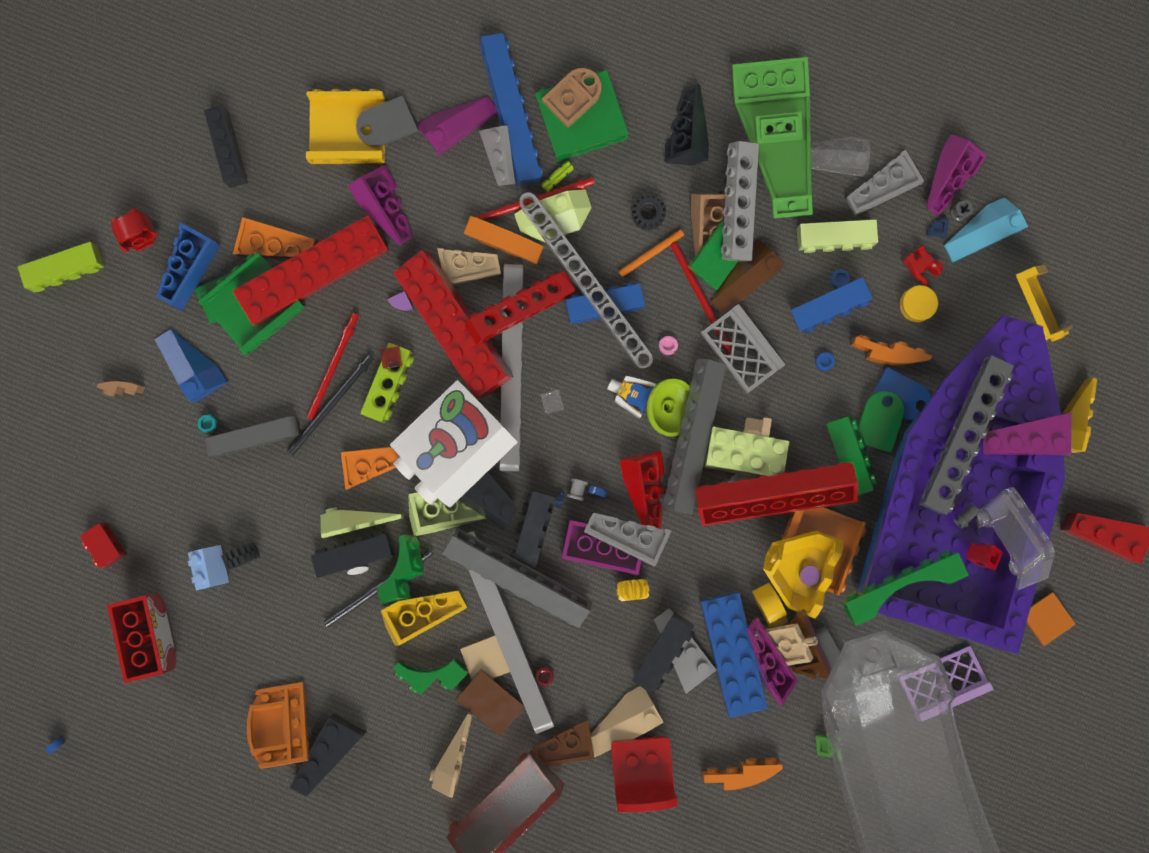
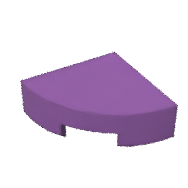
[387,291,413,311]

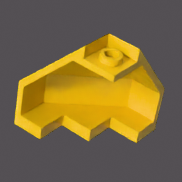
[763,530,844,619]

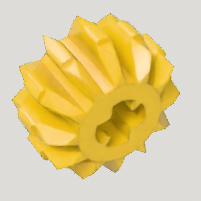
[616,579,650,601]

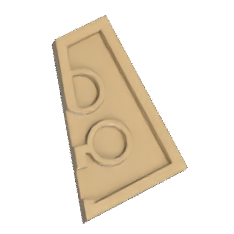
[437,248,501,285]

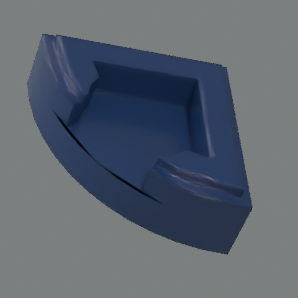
[926,218,949,238]

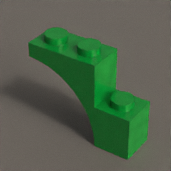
[377,534,425,606]
[393,658,469,695]

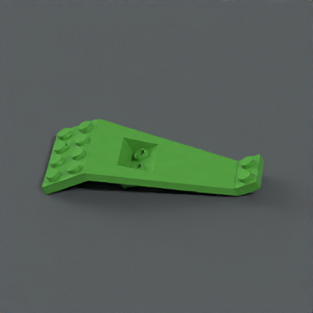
[731,57,813,218]

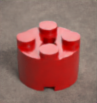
[110,209,158,252]

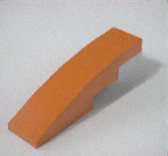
[463,216,544,264]

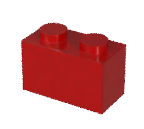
[80,523,127,569]

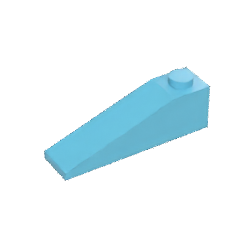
[944,197,1028,263]

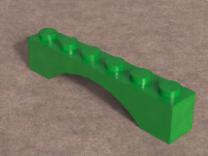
[841,550,969,626]

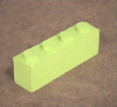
[797,220,878,253]

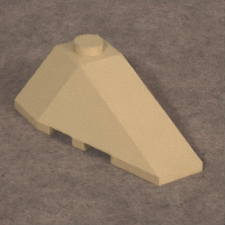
[591,686,663,757]
[430,711,472,798]

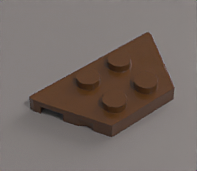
[788,609,835,683]

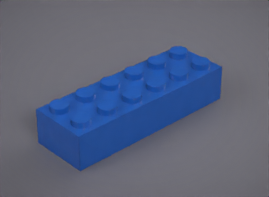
[699,591,768,718]

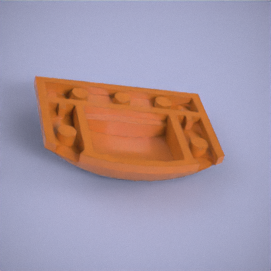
[247,682,310,769]

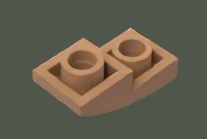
[97,381,145,397]

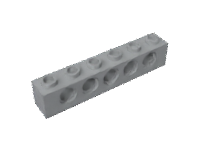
[721,141,759,262]

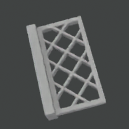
[701,304,785,393]

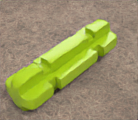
[541,161,573,192]

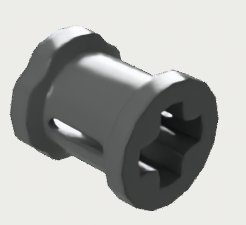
[950,200,973,221]

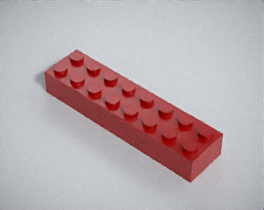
[233,215,389,326]
[393,250,514,399]
[695,463,858,526]

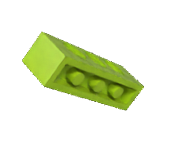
[360,343,414,424]

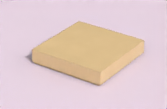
[460,635,510,679]

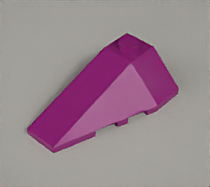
[416,96,497,156]

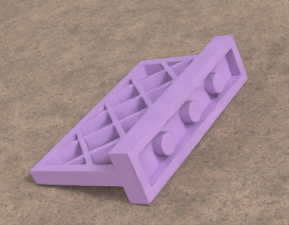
[899,646,994,720]

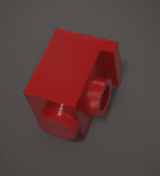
[966,543,1003,570]

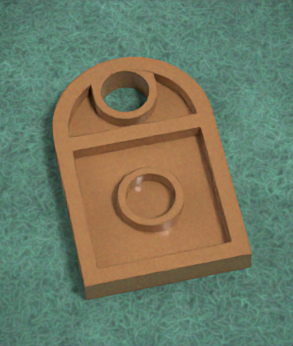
[542,68,601,128]

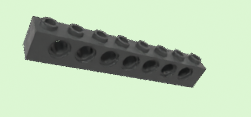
[919,355,1014,515]

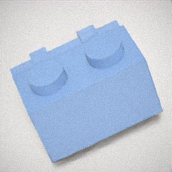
[187,545,229,591]

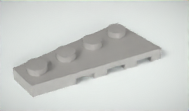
[846,149,924,216]
[584,513,672,567]
[654,608,716,694]

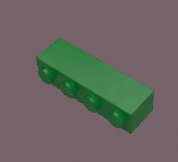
[827,415,878,495]

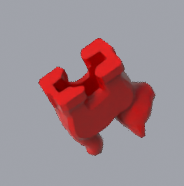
[902,245,944,286]

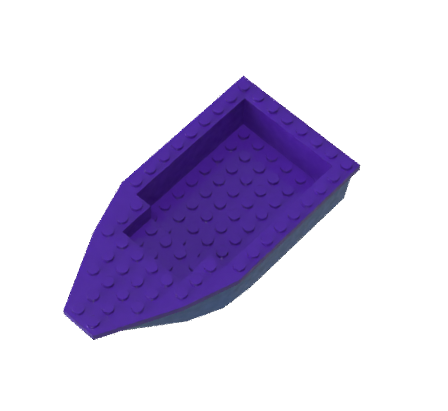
[857,315,1065,654]

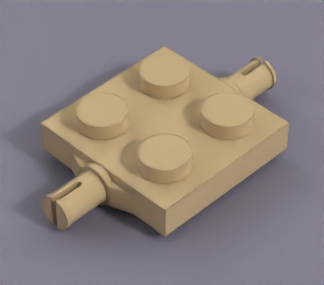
[765,623,818,665]

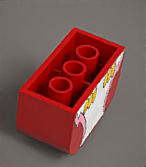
[107,593,176,684]

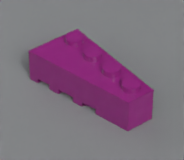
[983,413,1071,455]

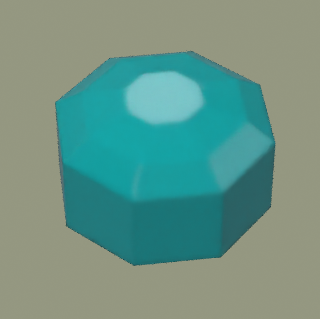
[198,415,218,433]

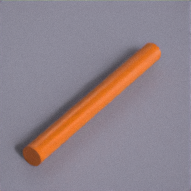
[618,229,684,277]

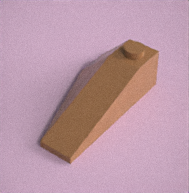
[691,193,726,256]

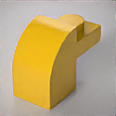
[752,583,788,628]

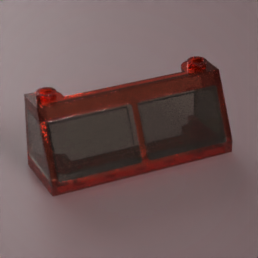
[446,750,564,853]

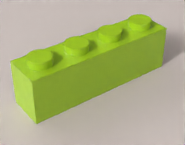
[17,242,105,292]

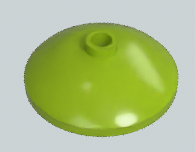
[647,379,690,437]

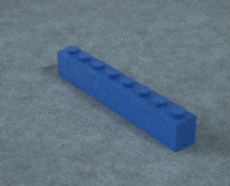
[479,33,543,187]

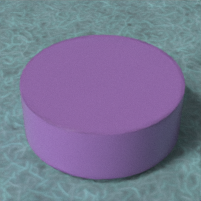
[799,566,820,586]

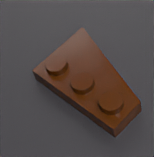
[533,719,594,768]

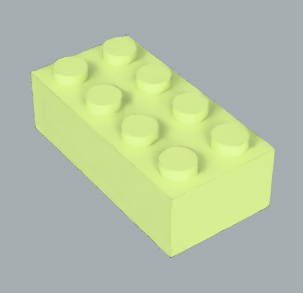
[704,427,789,478]

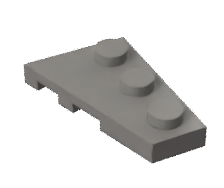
[479,126,515,186]

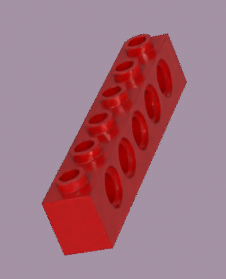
[465,271,576,345]

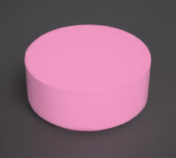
[659,336,678,355]

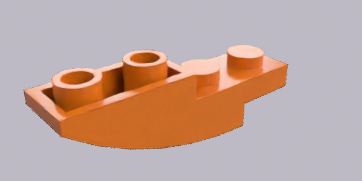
[850,335,932,366]
[702,758,783,790]

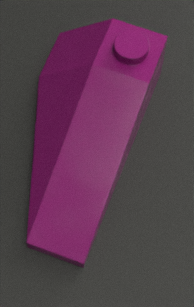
[926,134,987,216]
[347,166,413,246]
[747,617,797,705]

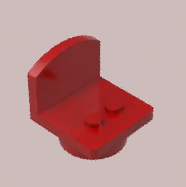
[611,736,678,812]

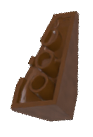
[711,240,785,316]

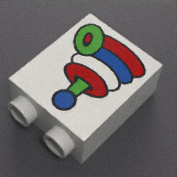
[390,380,518,508]

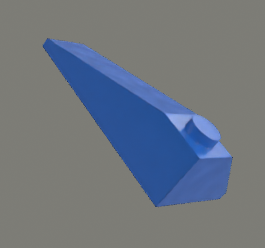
[155,329,228,403]

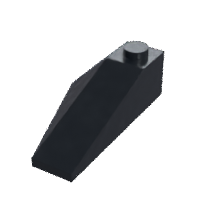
[664,84,709,165]

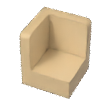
[744,418,772,437]

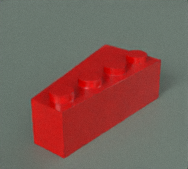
[1061,513,1149,564]

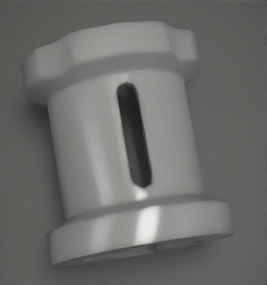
[567,478,588,501]

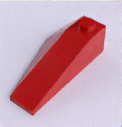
[620,451,664,529]

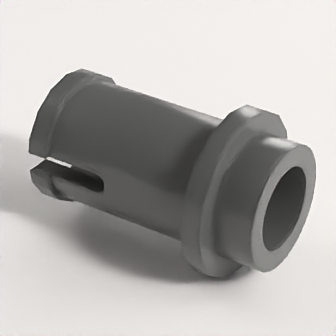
[954,504,980,528]

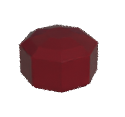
[535,666,554,687]

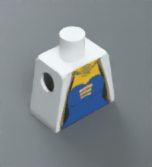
[607,376,656,418]

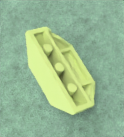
[514,190,592,242]

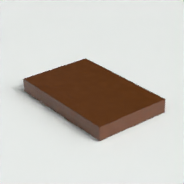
[456,669,525,736]

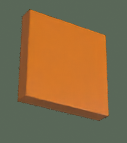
[1026,592,1075,646]

